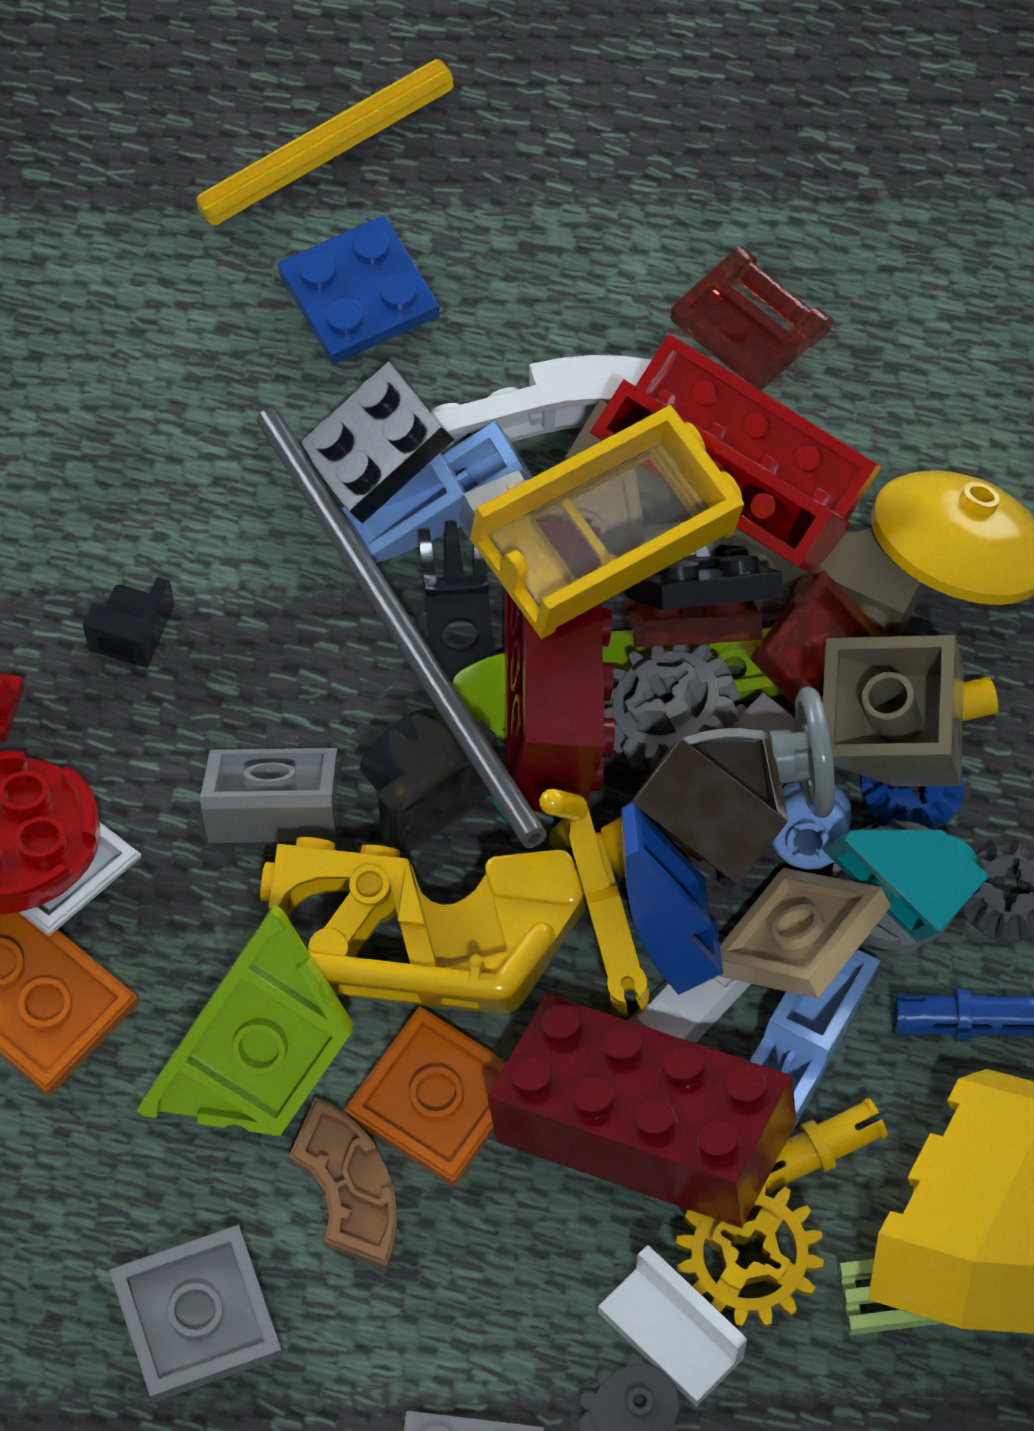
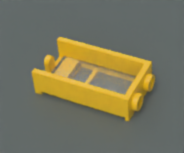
[470,405,744,639]

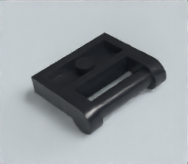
[623,548,783,611]

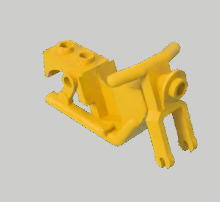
[260,789,650,1017]

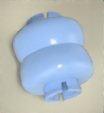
[771,781,852,870]

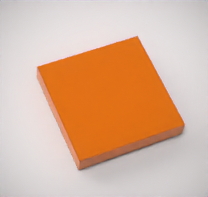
[343,1006,507,1187]

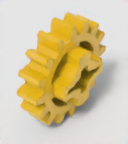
[675,1184,824,1329]

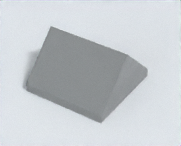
[200,748,337,843]

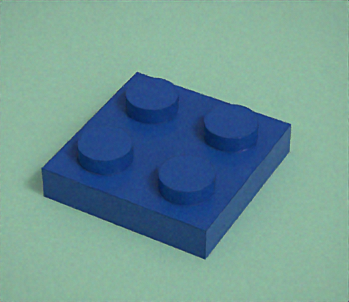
[277,215,440,365]

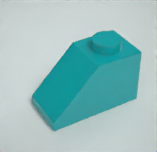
[823,830,989,942]

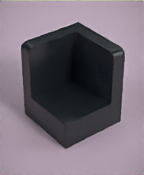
[83,577,175,669]

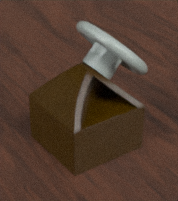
[622,686,835,888]

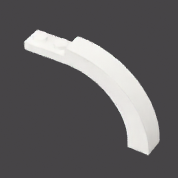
[431,355,651,455]

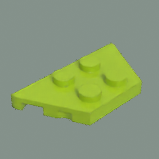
[136,904,354,1136]

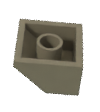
[823,635,964,787]

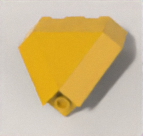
[868,1069,1034,1334]

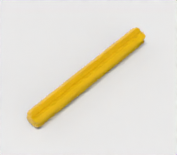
[196,59,454,226]

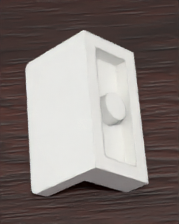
[598,1245,747,1407]

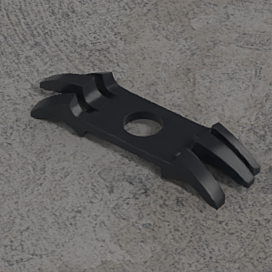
[418,522,505,731]

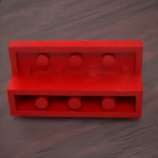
[589,333,882,571]

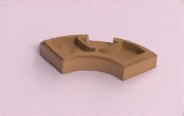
[289,1098,398,1271]

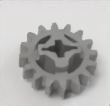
[604,638,740,769]

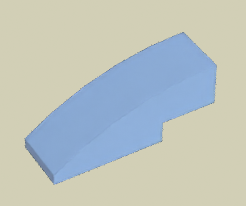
[341,421,533,563]
[750,949,881,1138]

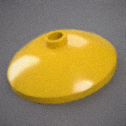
[871,470,1034,605]

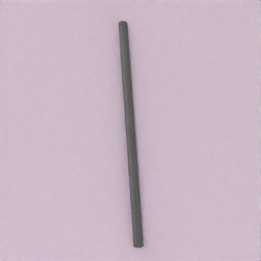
[257,408,547,848]

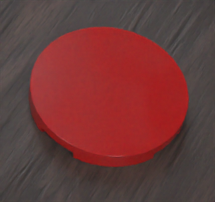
[0,751,101,915]

